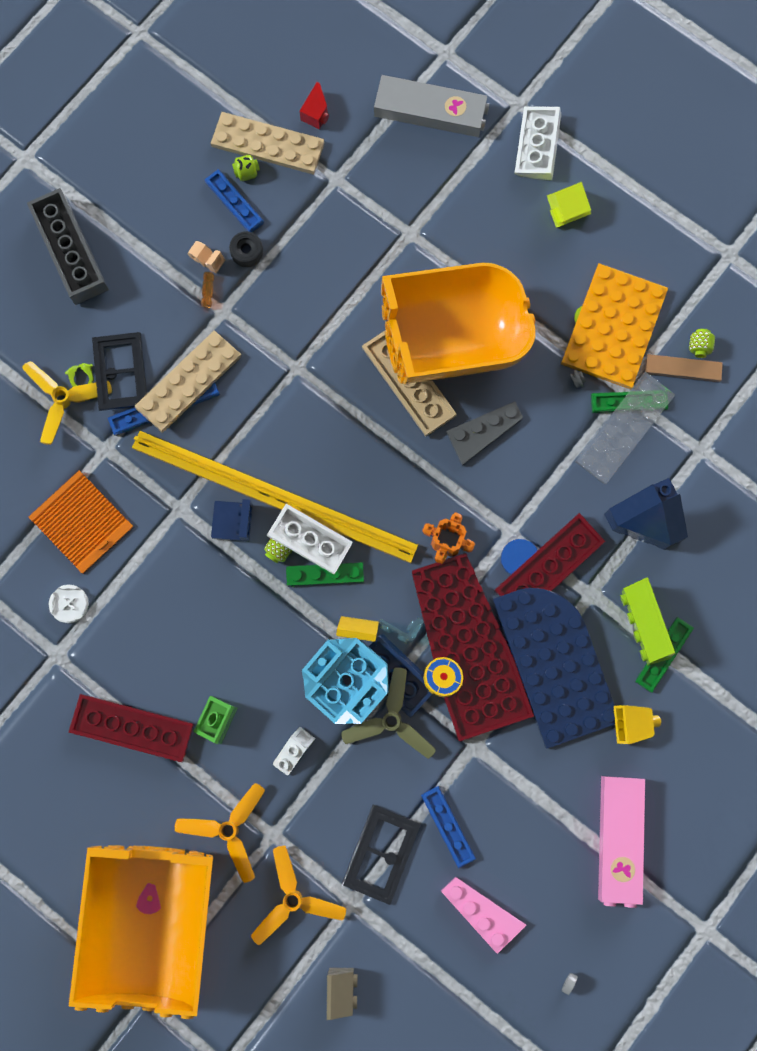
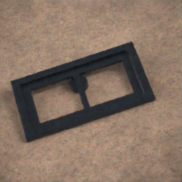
[92,332,147,411]
[342,804,421,905]

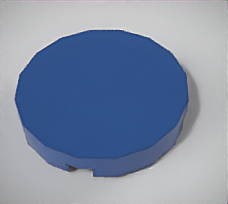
[501,539,537,575]

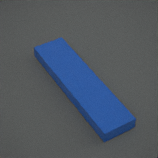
[204,169,264,232]
[421,786,476,869]

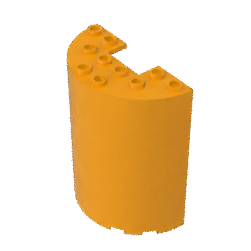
[69,845,213,1019]

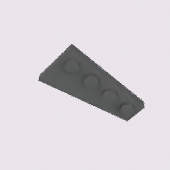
[446,401,523,466]

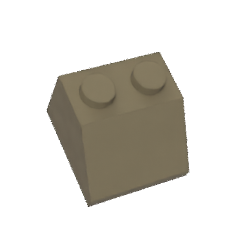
[327,968,358,1020]

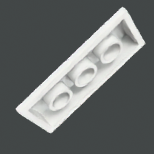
[515,107,561,180]
[267,504,353,574]

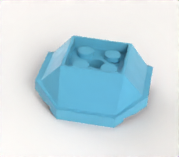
[302,638,388,724]

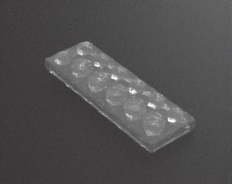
[575,372,675,484]

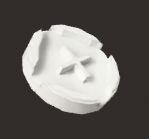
[49,585,89,624]

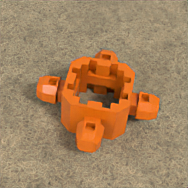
[422,512,475,564]

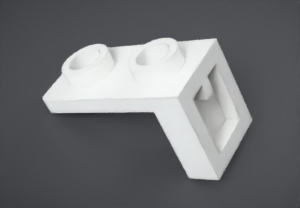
[273,727,316,775]

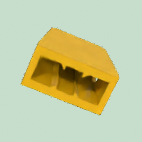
[614,705,661,744]

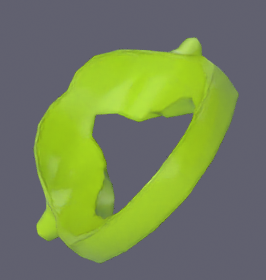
[65,363,94,387]

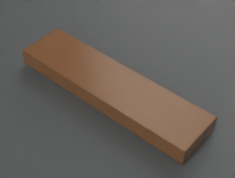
[645,354,723,382]

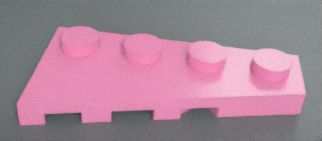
[441,877,526,954]

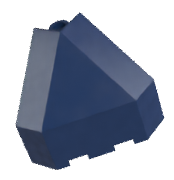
[604,478,688,549]

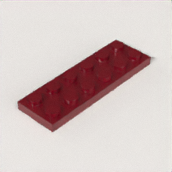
[494,513,605,596]
[69,694,194,763]

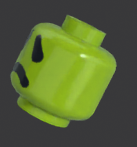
[232,155,260,181]

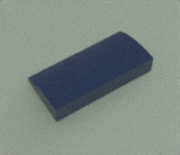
[369,634,432,718]

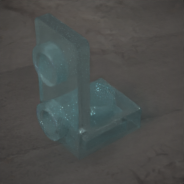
[379,617,424,644]

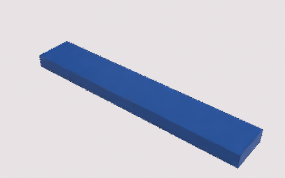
[108,382,220,436]

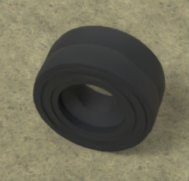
[229,231,263,267]

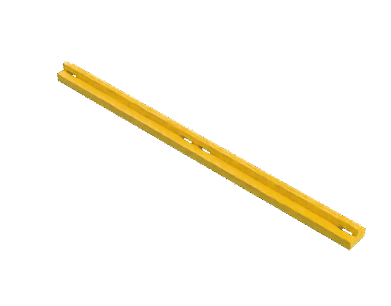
[132,431,418,564]

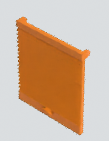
[29,470,134,574]

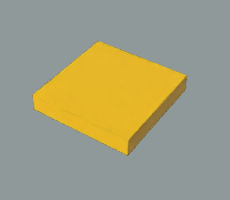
[336,616,379,642]

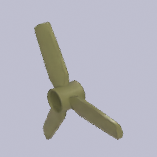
[341,668,436,759]

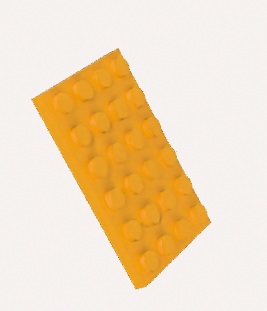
[561,263,668,390]

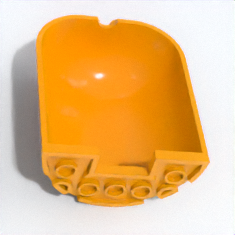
[381,263,535,384]

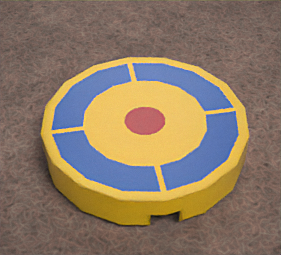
[423,657,463,697]

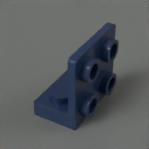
[211,499,253,542]

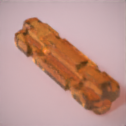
[201,272,214,308]

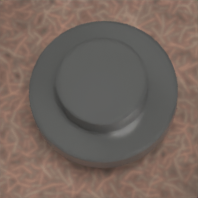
[570,370,586,388]

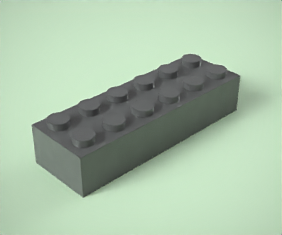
[27,188,109,305]

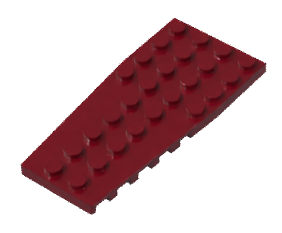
[412,553,534,742]

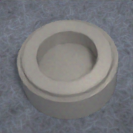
[562,973,578,995]

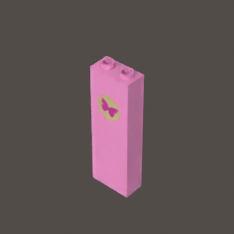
[598,776,645,908]

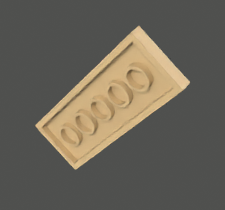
[211,112,325,175]
[135,330,241,433]
[362,330,457,437]

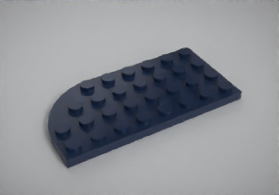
[493,588,615,749]

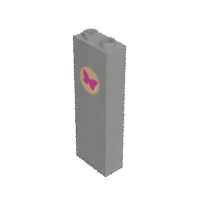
[374,75,490,137]

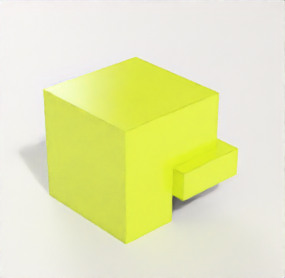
[547,182,591,228]

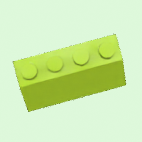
[620,577,675,665]

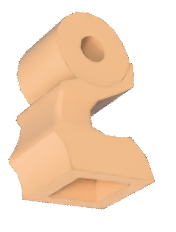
[187,241,225,273]

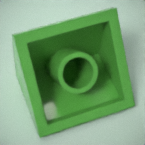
[193,696,238,744]

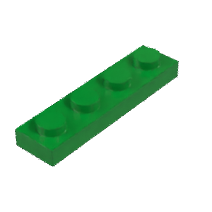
[286,562,364,587]

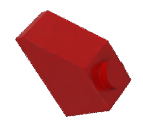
[299,82,329,129]

